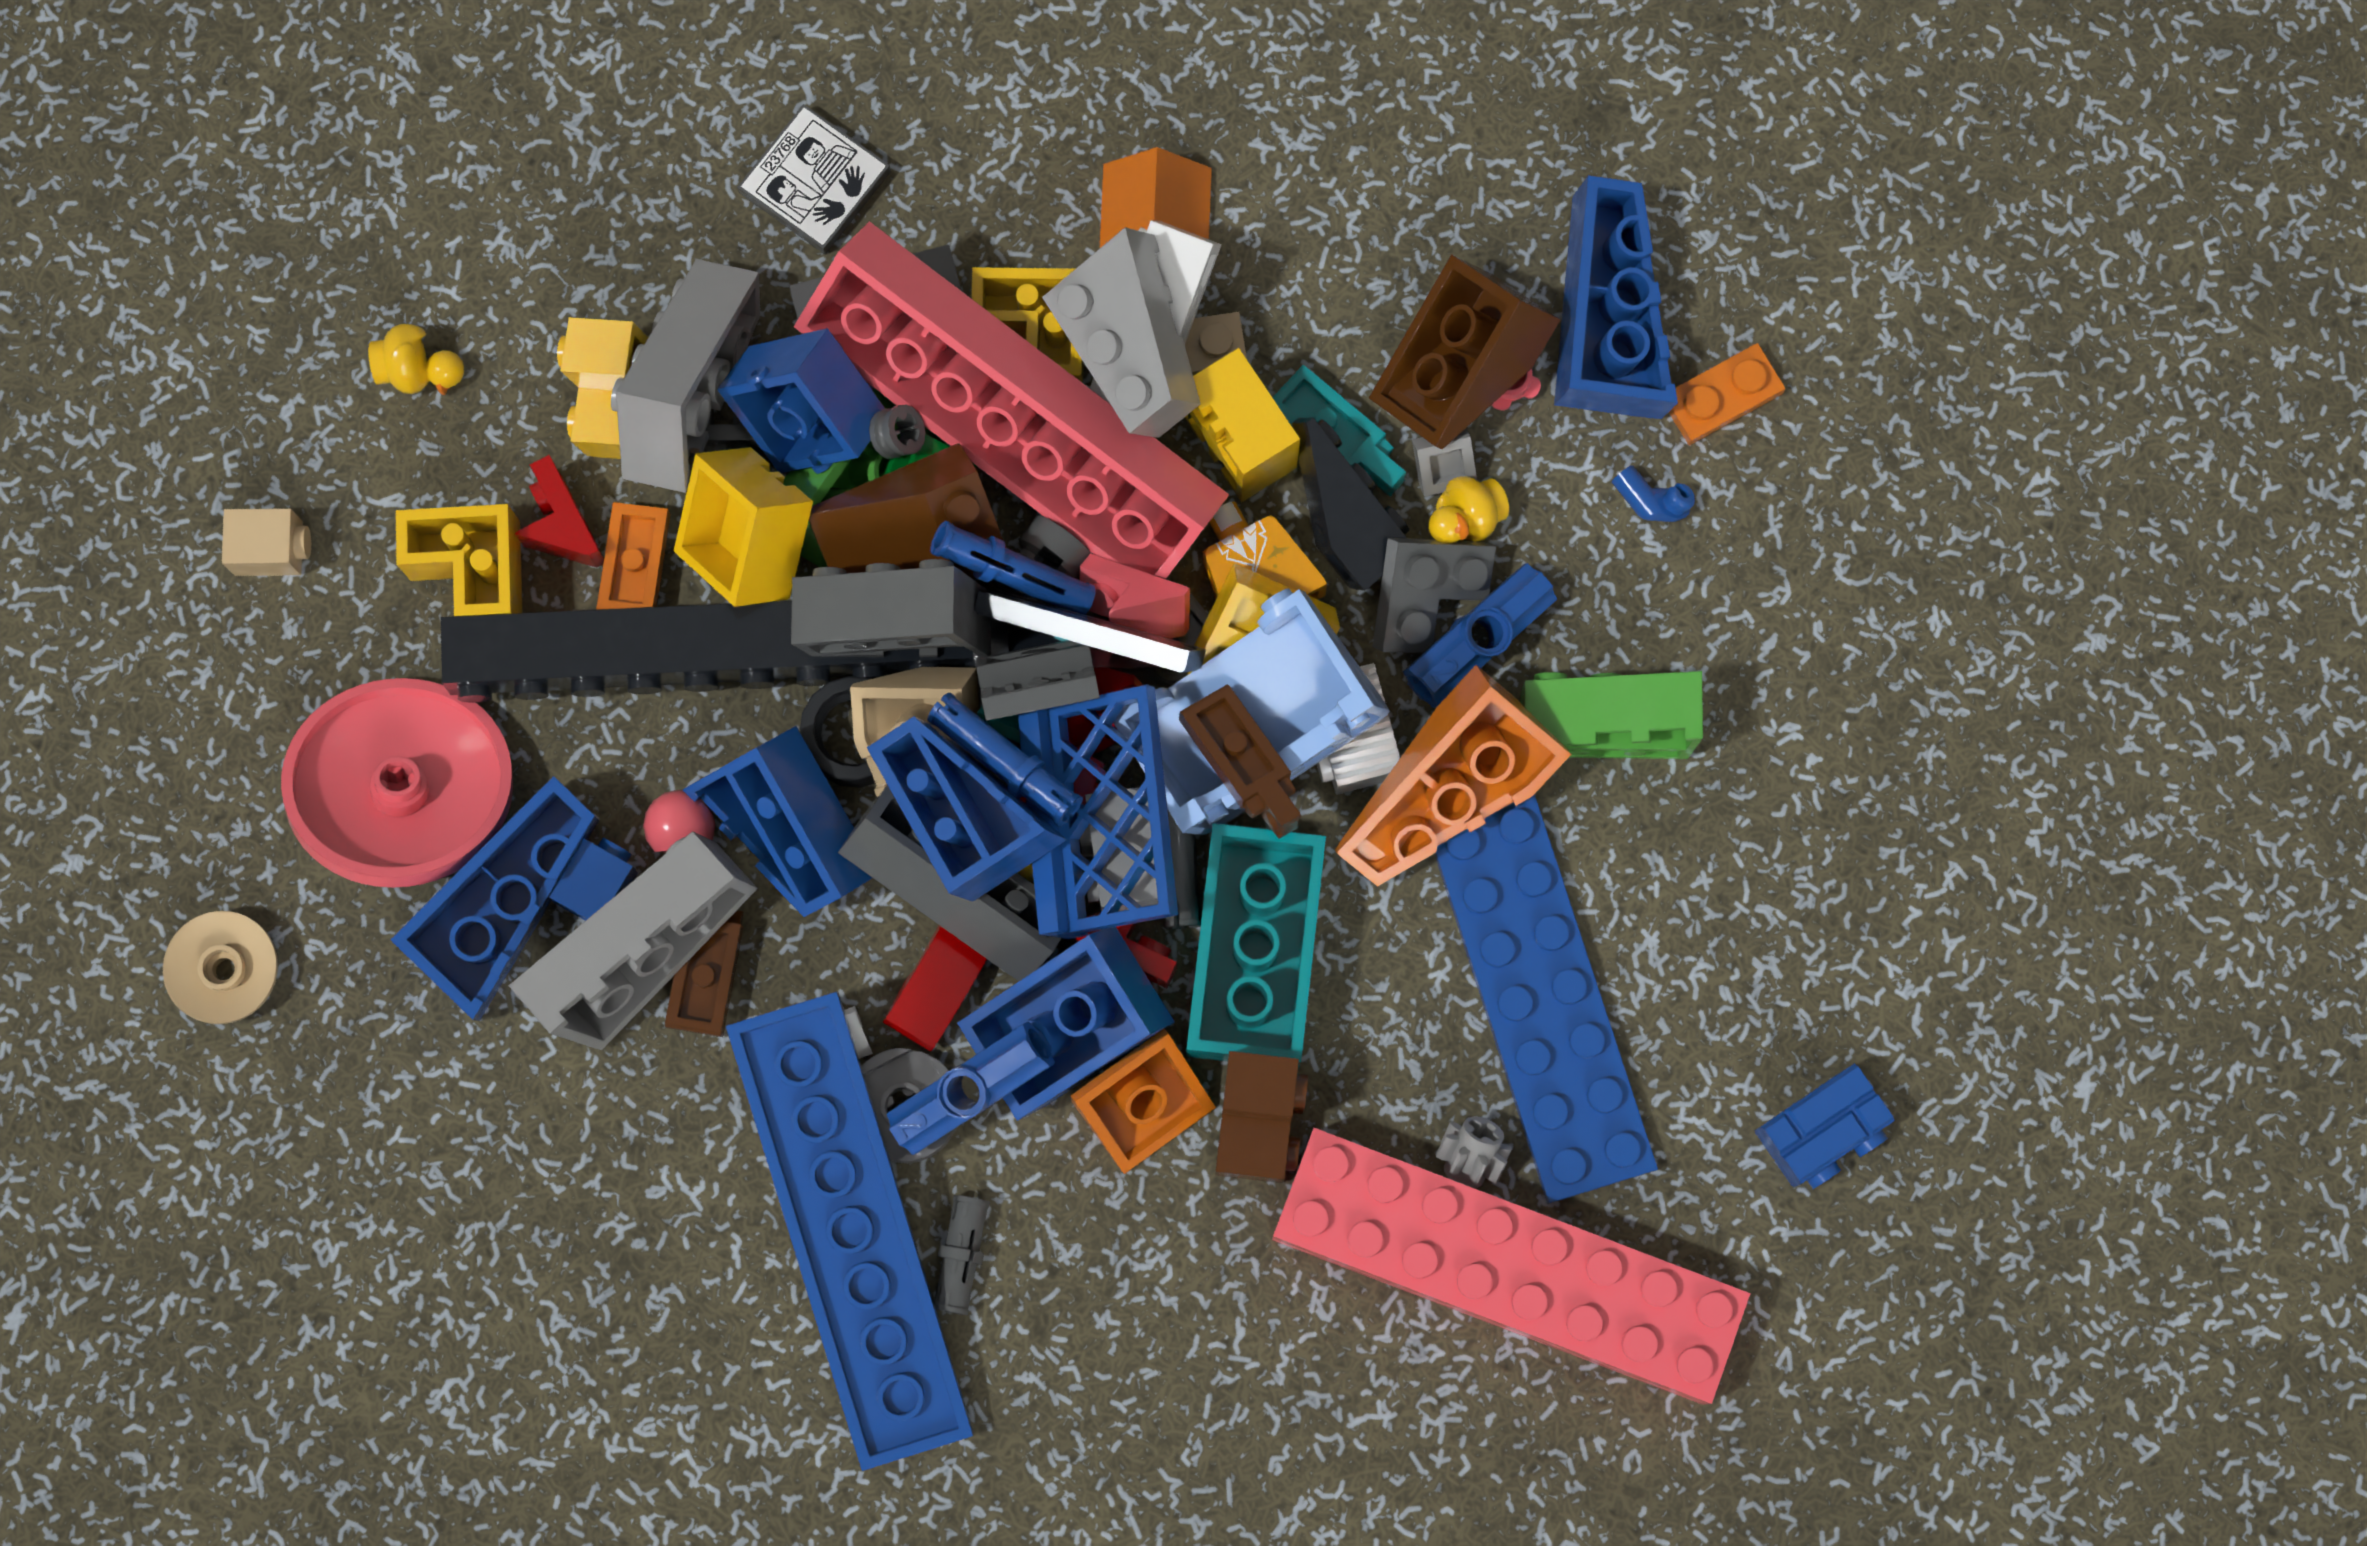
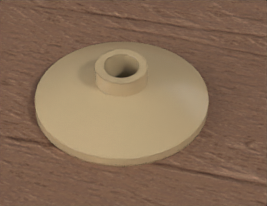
[163,911,278,1024]

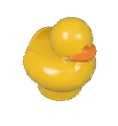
[368,324,464,395]
[1429,476,1509,543]

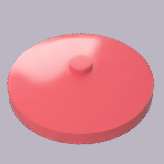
[281,678,513,888]

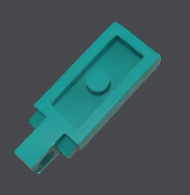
[1272,365,1406,497]

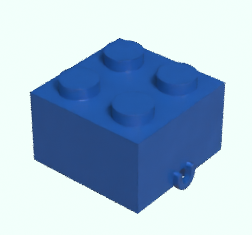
[717,328,885,474]

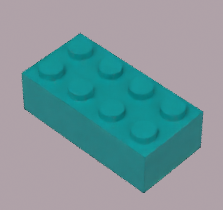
[1186,823,1326,1070]

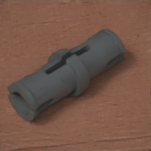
[934,1195,990,1316]

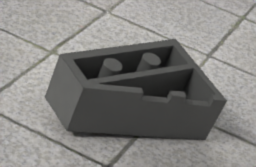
[791,559,991,658]

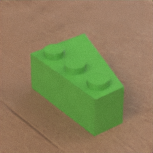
[1520,671,1703,759]

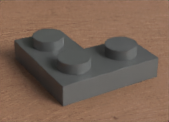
[1373,538,1496,653]

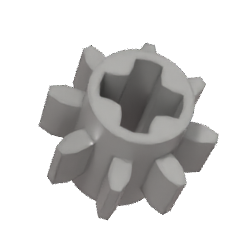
[1436,1116,1512,1188]

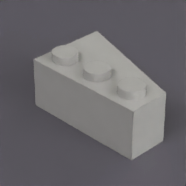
[1042,227,1201,438]

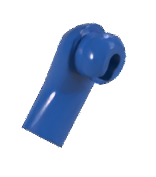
[1611,465,1695,522]

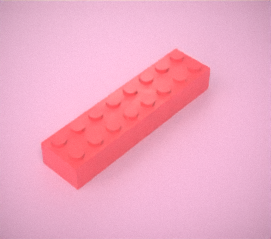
[794,221,1229,579]
[1272,1128,1751,1405]

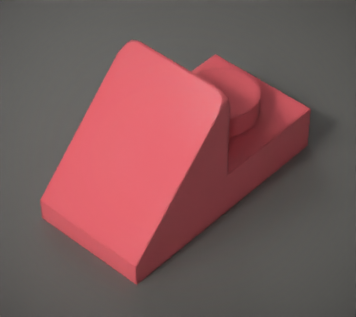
[1080,553,1190,639]

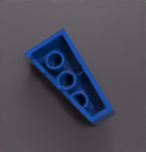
[1554,175,1678,419]
[391,776,599,1021]

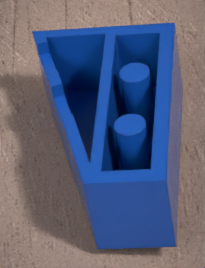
[867,716,1068,902]
[683,726,872,917]

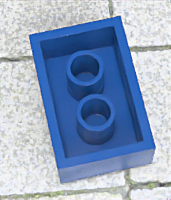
[957,927,1175,1121]

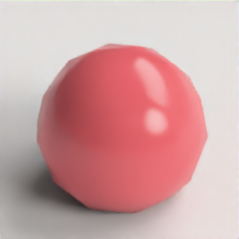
[643,789,716,853]

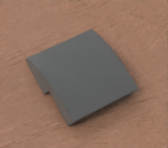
[976,640,1100,721]

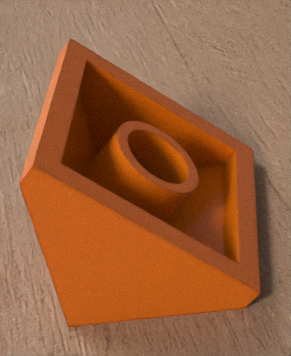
[1100,147,1212,248]
[1070,1029,1216,1174]

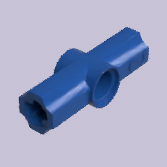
[1403,563,1557,708]
[887,1021,1055,1155]

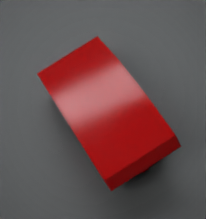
[883,925,987,1052]

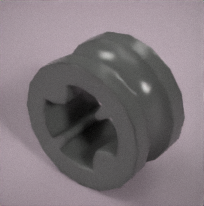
[869,405,926,459]

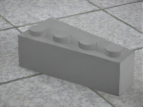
[611,259,760,493]

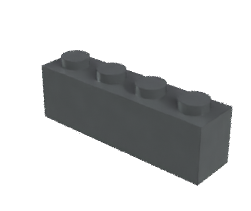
[838,785,1061,981]

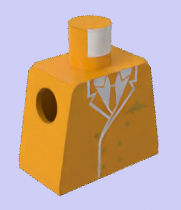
[1203,501,1327,600]

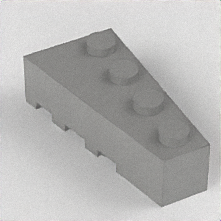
[508,831,758,1050]

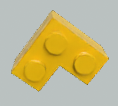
[972,267,1084,383]
[557,317,648,459]
[396,504,522,616]

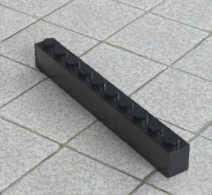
[441,591,1009,703]

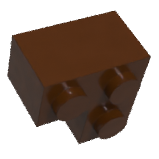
[1215,1051,1308,1183]

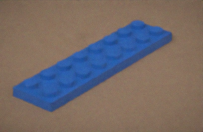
[1434,794,1658,1204]
[726,991,974,1471]

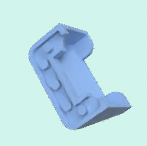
[1113,588,1390,835]

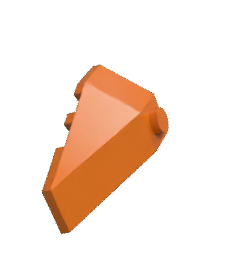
[1335,665,1572,887]

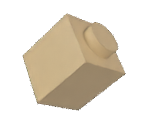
[222,509,312,576]

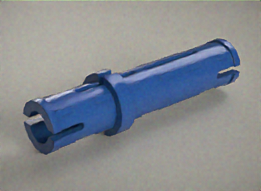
[931,521,1096,615]
[927,693,1083,827]

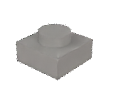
[1412,429,1477,497]

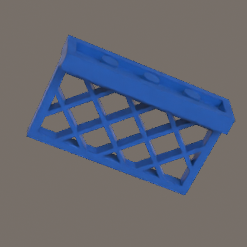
[1018,685,1178,939]

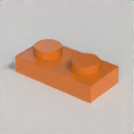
[1669,343,1786,445]
[596,502,671,610]

